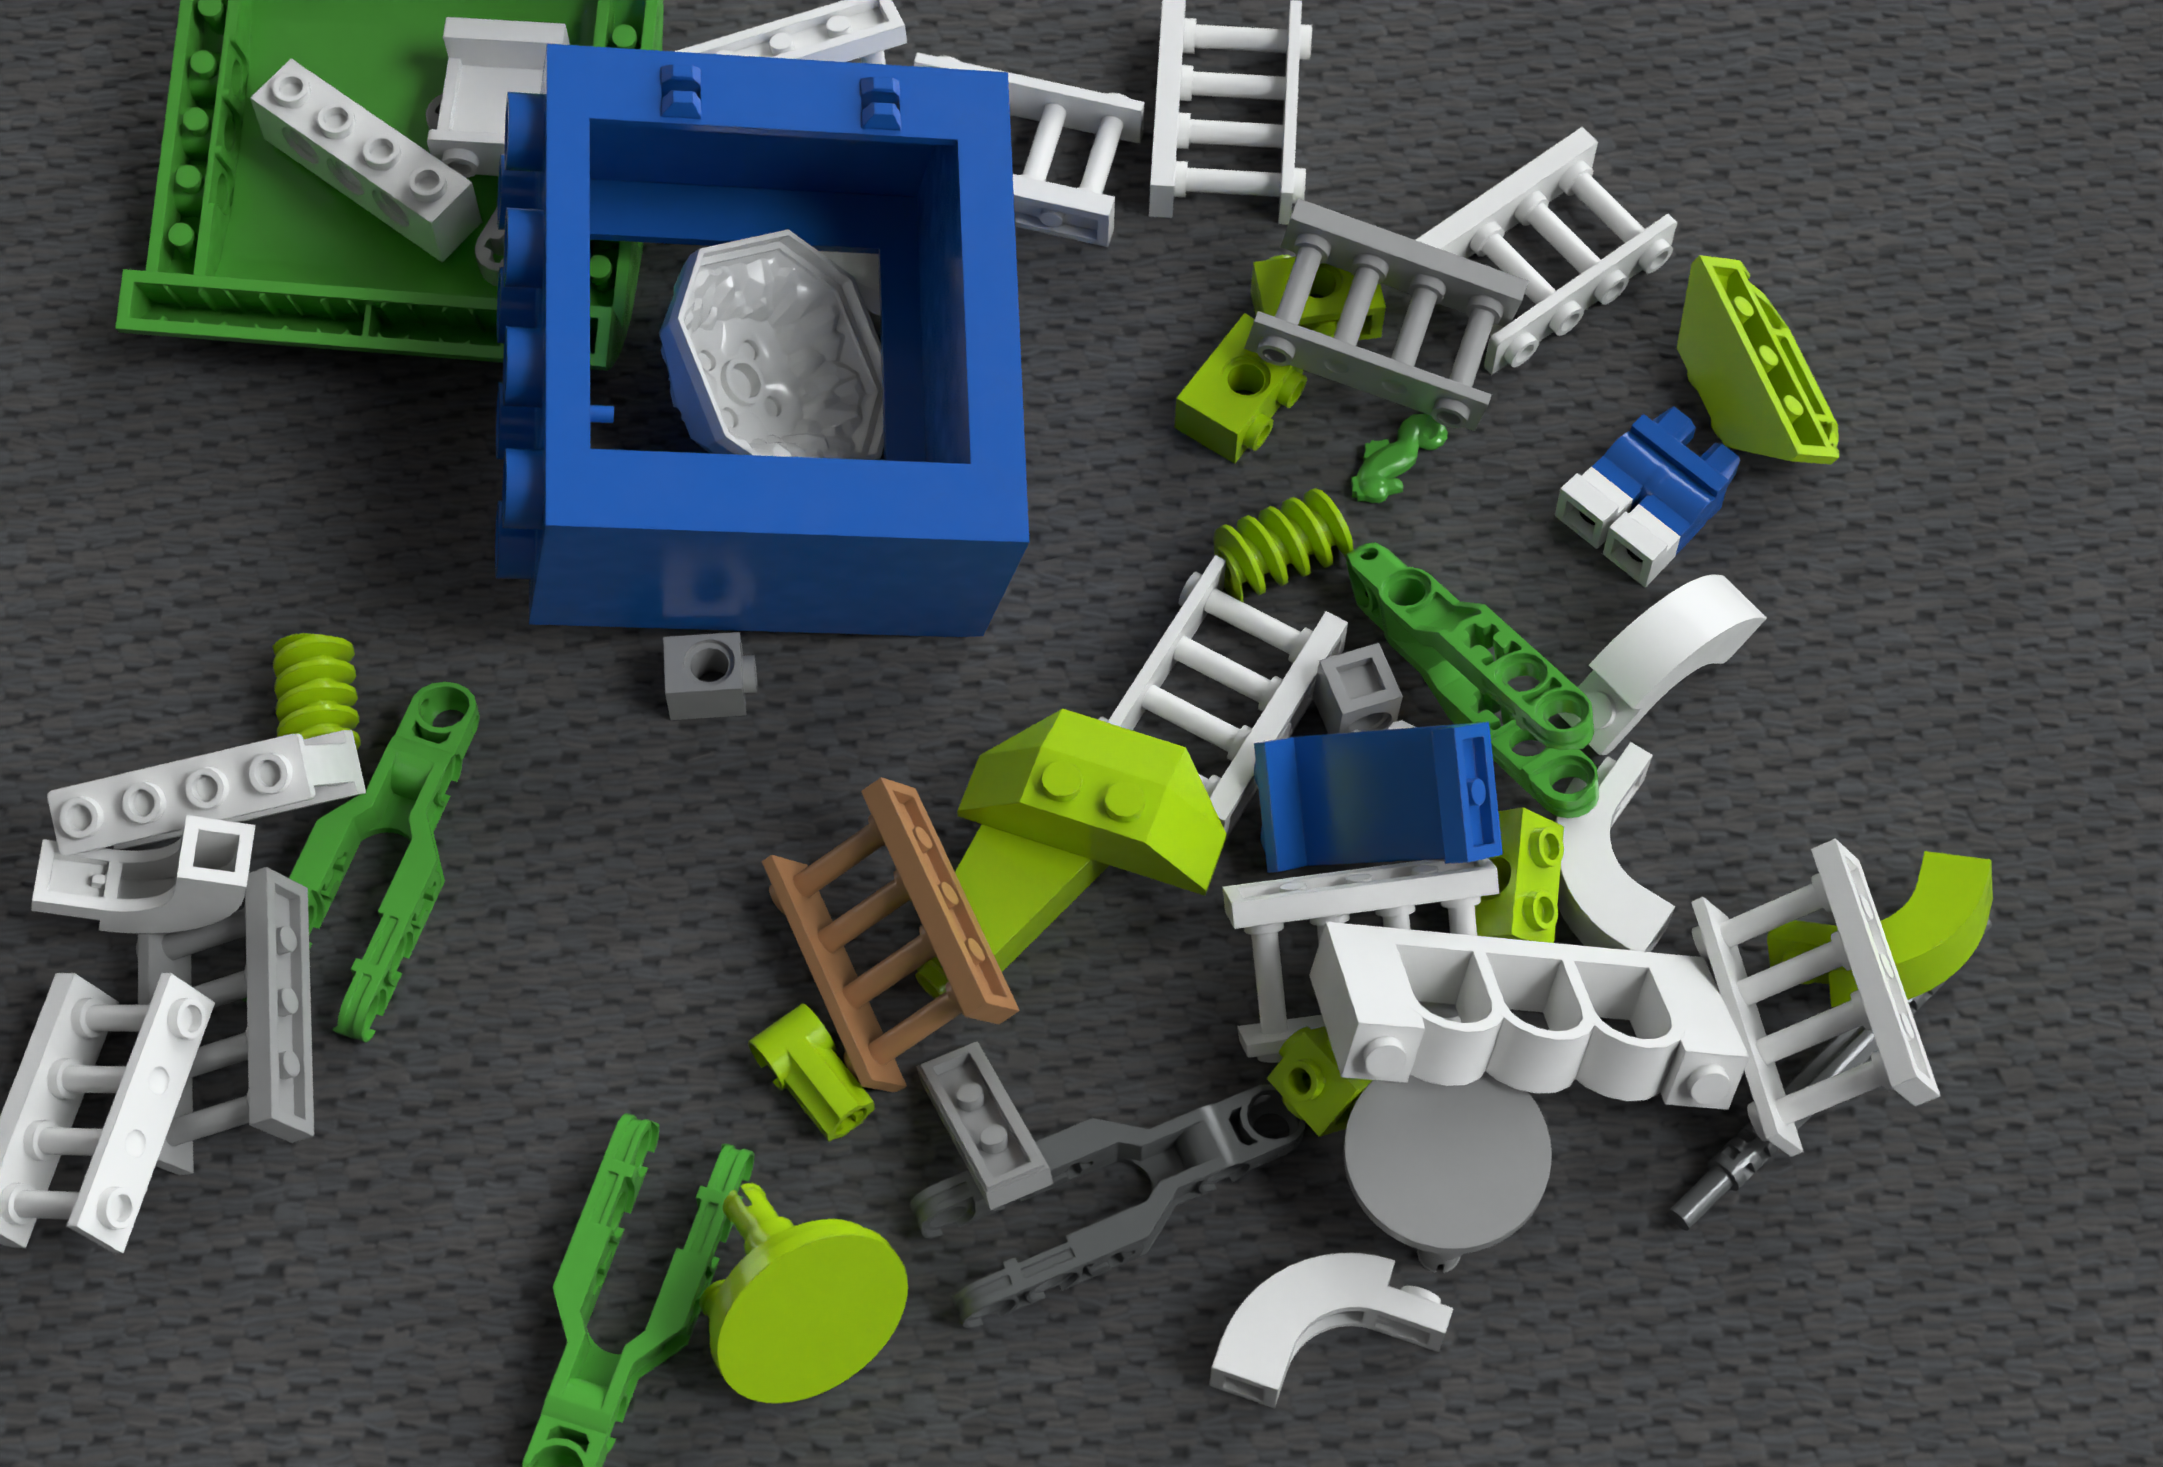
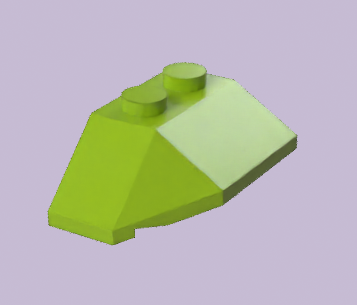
[1677,255,1839,465]
[957,708,1226,896]

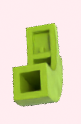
[1767,851,1993,1007]

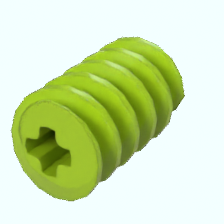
[1213,488,1354,602]
[272,633,361,750]

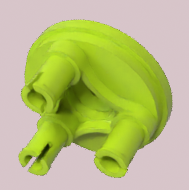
[699,1183,908,1403]

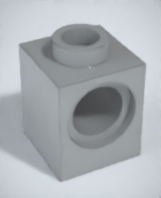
[663,632,758,720]
[1313,643,1403,734]

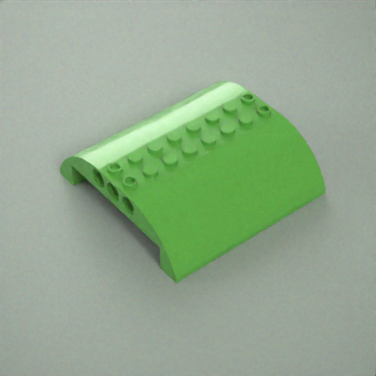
[115,0,663,371]

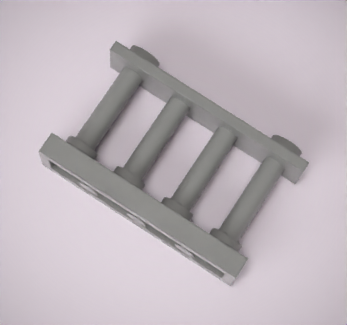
[1244,198,1528,431]
[136,867,314,1175]

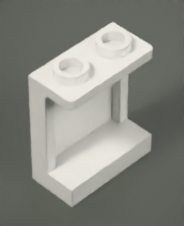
[427,17,570,178]

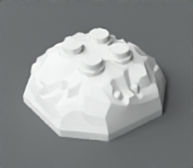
[659,229,884,460]

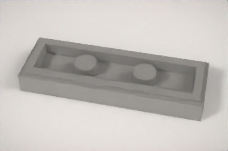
[916,1041,1054,1210]

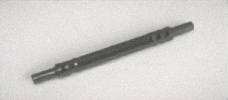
[1668,918,1992,1231]

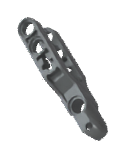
[909,1084,1306,1328]

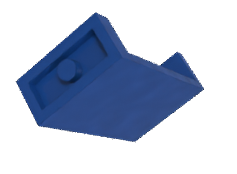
[1254,722,1503,873]

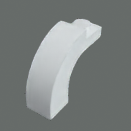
[1558,575,1767,755]
[1555,742,1675,952]
[31,815,255,934]
[1209,1253,1453,1408]

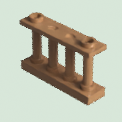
[762,777,1020,1092]

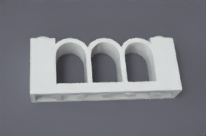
[1309,922,1749,1110]

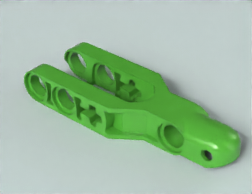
[1346,542,1599,818]
[241,682,480,1043]
[522,1113,754,1467]

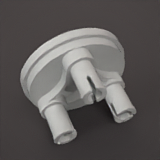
[1343,1071,1552,1273]

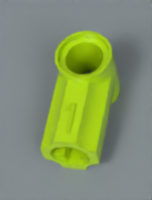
[748,1003,874,1142]

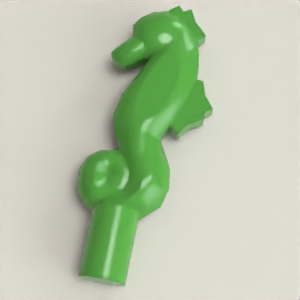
[1351,413,1448,503]

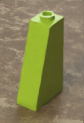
[915,824,1109,999]

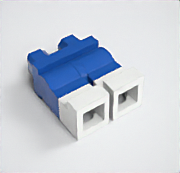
[1555,407,1740,588]

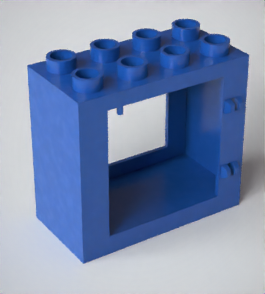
[495,44,1029,637]

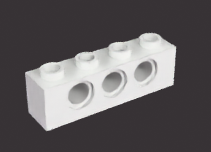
[250,58,482,262]

